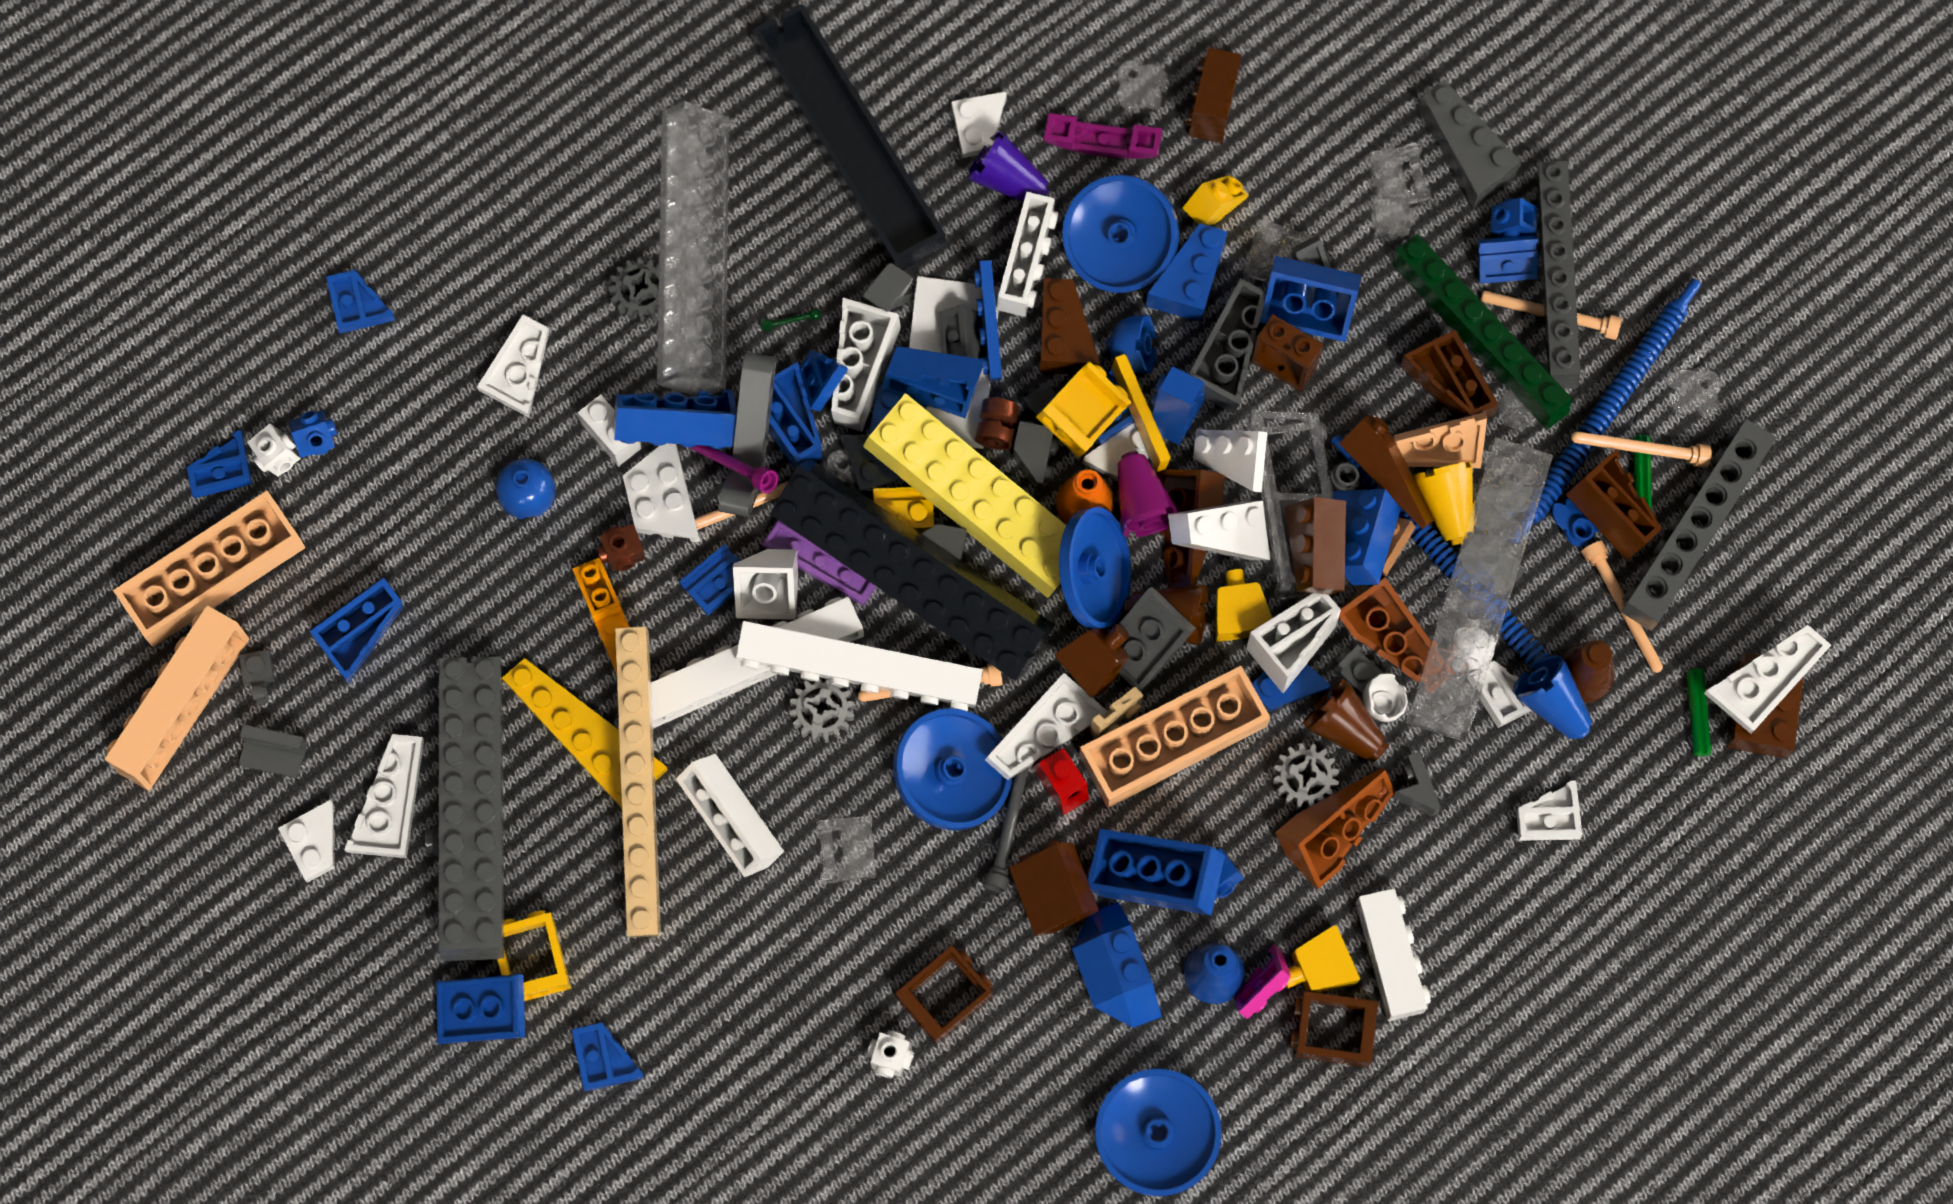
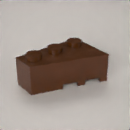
[1400,329,1499,419]

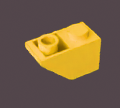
[1182,175,1249,226]

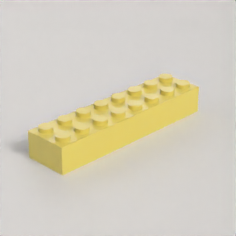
[863,393,1066,598]

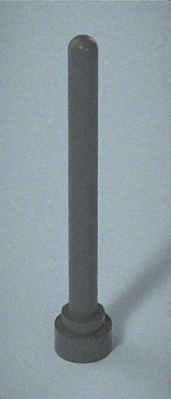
[983,767,1029,892]

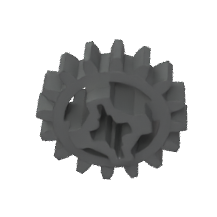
[609,258,673,322]

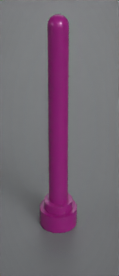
[688,445,778,493]

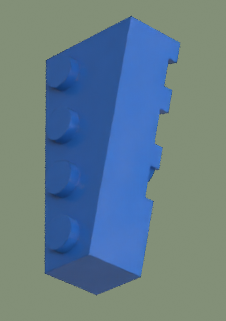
[613,389,737,449]

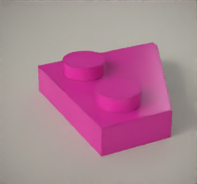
[1235,944,1291,1019]

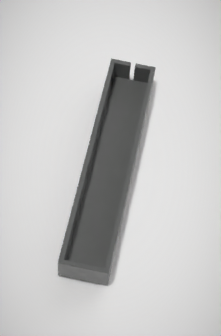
[439,656,504,961]

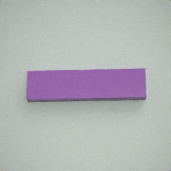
[762,520,876,606]

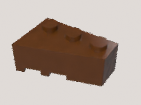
[1185,47,1242,143]
[1040,278,1100,375]
[1566,449,1662,560]
[1284,497,1346,595]

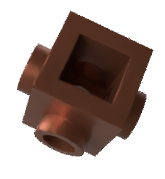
[597,524,645,572]

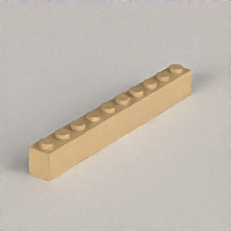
[615,627,661,938]

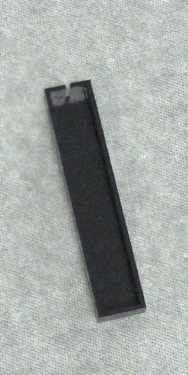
[752,3,946,270]
[770,459,1055,681]

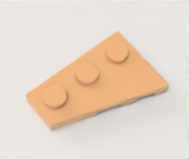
[1394,412,1487,468]

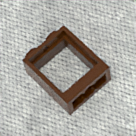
[1251,314,1324,392]
[895,945,993,1045]
[1290,991,1378,1068]

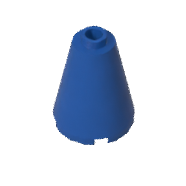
[1513,655,1592,739]
[1184,943,1246,1004]

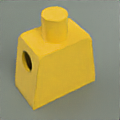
[1215,569,1272,642]
[1286,925,1360,993]

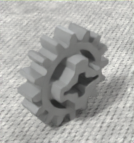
[789,678,855,743]
[1273,743,1339,810]

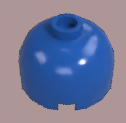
[1106,315,1157,374]
[496,458,556,519]

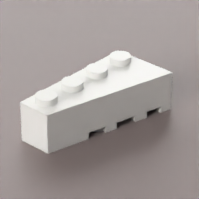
[831,298,901,432]

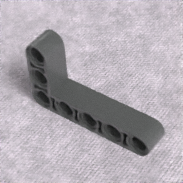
[718,352,777,517]

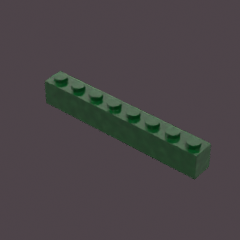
[1393,234,1572,430]

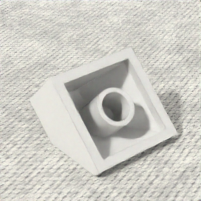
[733,549,798,620]

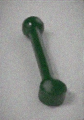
[761,309,821,332]

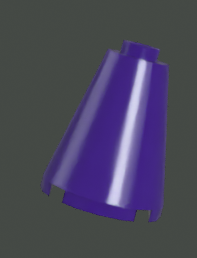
[966,130,1049,202]

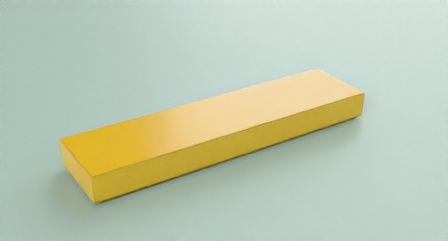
[1111,354,1171,472]

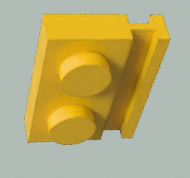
[873,487,934,531]

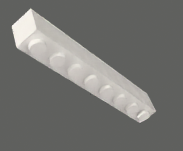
[651,596,864,728]
[736,621,983,711]

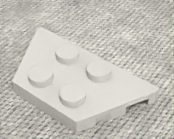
[623,443,700,542]

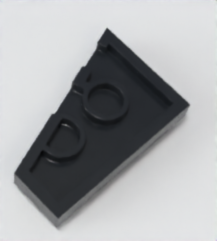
[840,434,903,492]

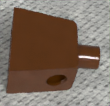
[1055,624,1129,698]

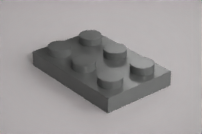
[1118,587,1196,692]

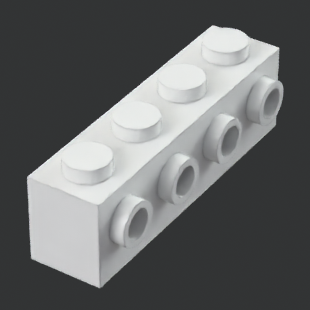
[997,192,1059,317]
[676,754,784,877]
[1356,888,1430,1021]

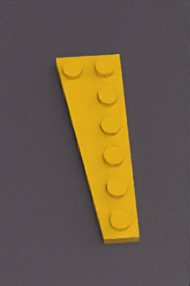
[502,658,668,809]

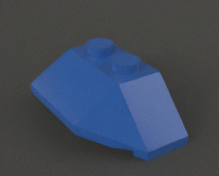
[1072,902,1162,1028]

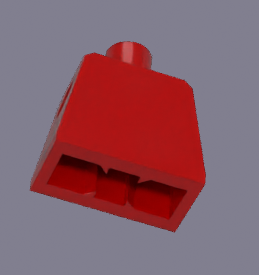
[1033,748,1089,816]

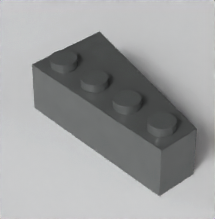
[1418,79,1521,209]
[1189,278,1266,414]

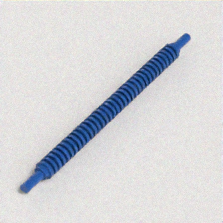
[1508,279,1701,545]
[1331,434,1550,670]

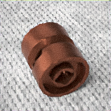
[975,397,1020,450]

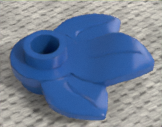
[1552,497,1600,547]

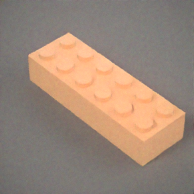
[113,491,306,647]
[105,605,250,791]
[1079,666,1271,808]

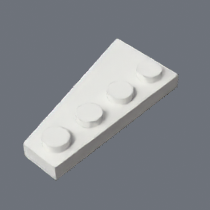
[1704,625,1831,734]
[985,673,1107,780]
[344,734,424,858]

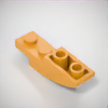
[572,557,630,674]

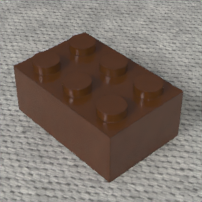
[1726,652,1804,759]

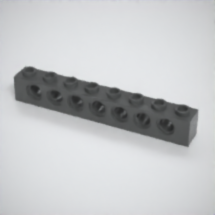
[1537,161,1581,389]
[1621,419,1777,631]

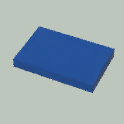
[436,974,525,1044]

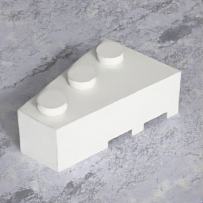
[1168,501,1270,560]
[1246,593,1341,693]

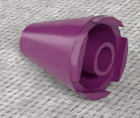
[1117,451,1179,537]

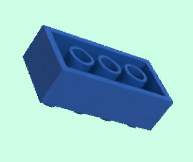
[1088,829,1225,915]

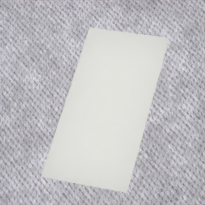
[909,276,1000,449]

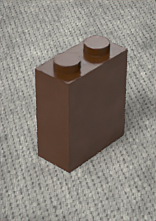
[1009,840,1099,936]

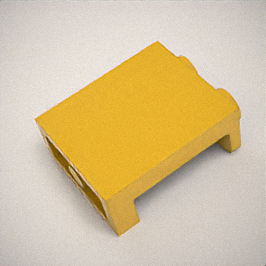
[1036,362,1132,458]

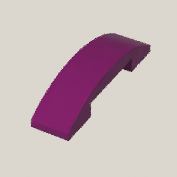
[1044,113,1163,159]

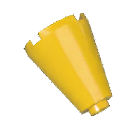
[1413,461,1474,546]

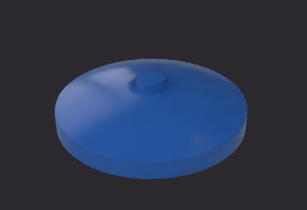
[1062,175,1179,293]
[1059,507,1131,629]
[893,708,1012,831]
[1095,1069,1221,1197]

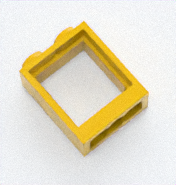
[498,910,571,1001]

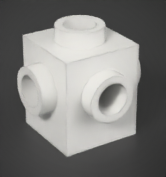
[247,424,301,477]
[867,1031,914,1078]

